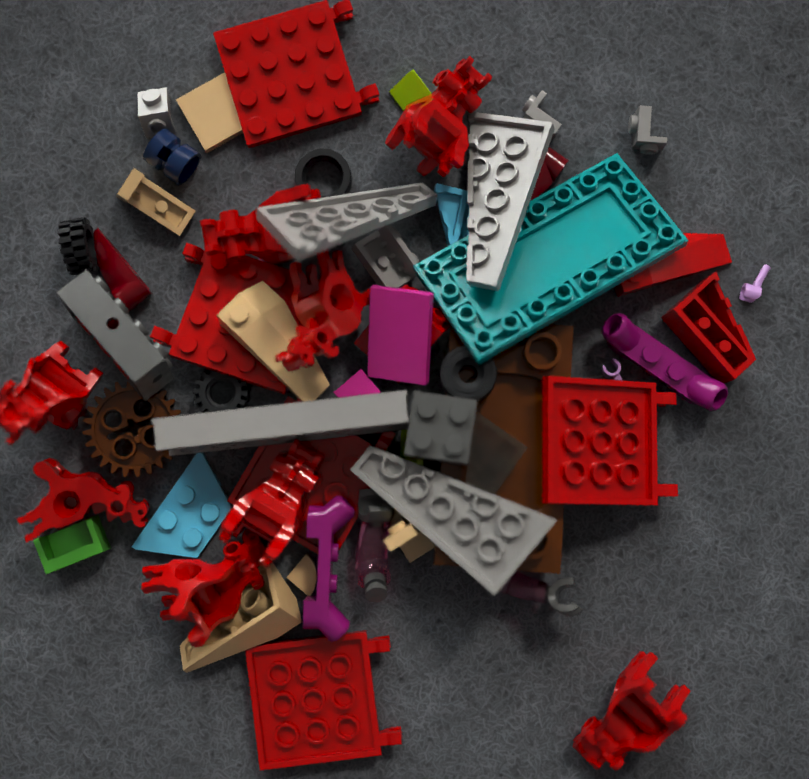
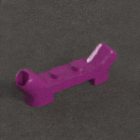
[601,313,728,411]
[303,496,355,641]

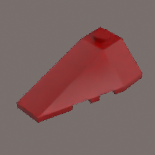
[614,233,732,297]

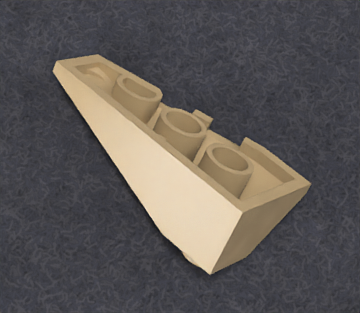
[217,281,330,402]
[180,562,302,673]

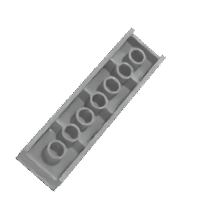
[152,390,409,456]

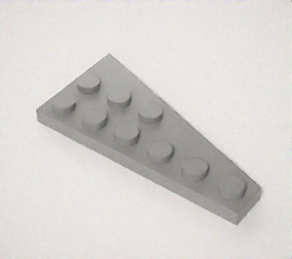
[467,112,555,291]
[257,183,437,261]
[351,446,557,595]

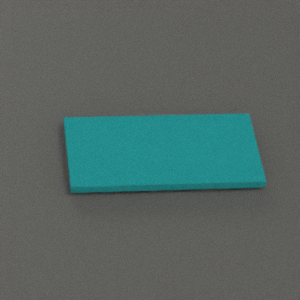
[413,153,688,365]

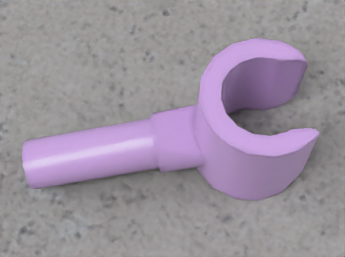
[739,264,770,303]
[602,359,623,380]

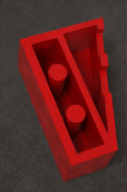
[661,271,756,384]

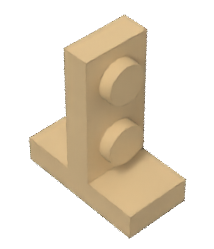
[116,168,195,236]
[384,508,434,563]

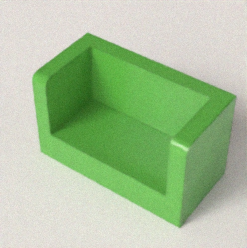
[34,515,111,574]

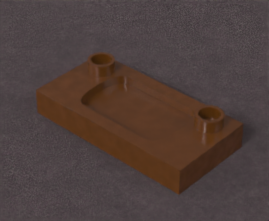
[433,324,574,574]

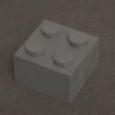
[404,391,477,467]

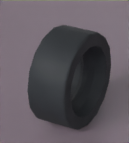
[294,148,352,198]

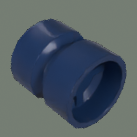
[143,129,201,186]

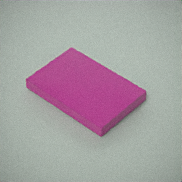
[367,285,434,386]

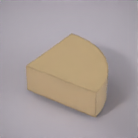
[286,554,317,596]

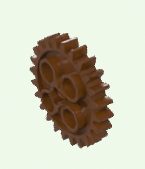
[83,381,181,478]

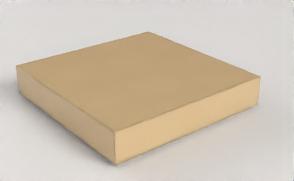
[176,72,243,153]

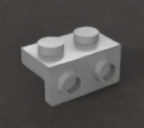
[351,224,419,288]

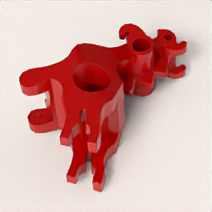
[385,56,492,177]
[200,184,321,264]
[275,249,370,372]
[0,341,104,445]
[219,439,323,569]
[17,457,150,543]
[141,529,266,648]
[573,651,690,771]

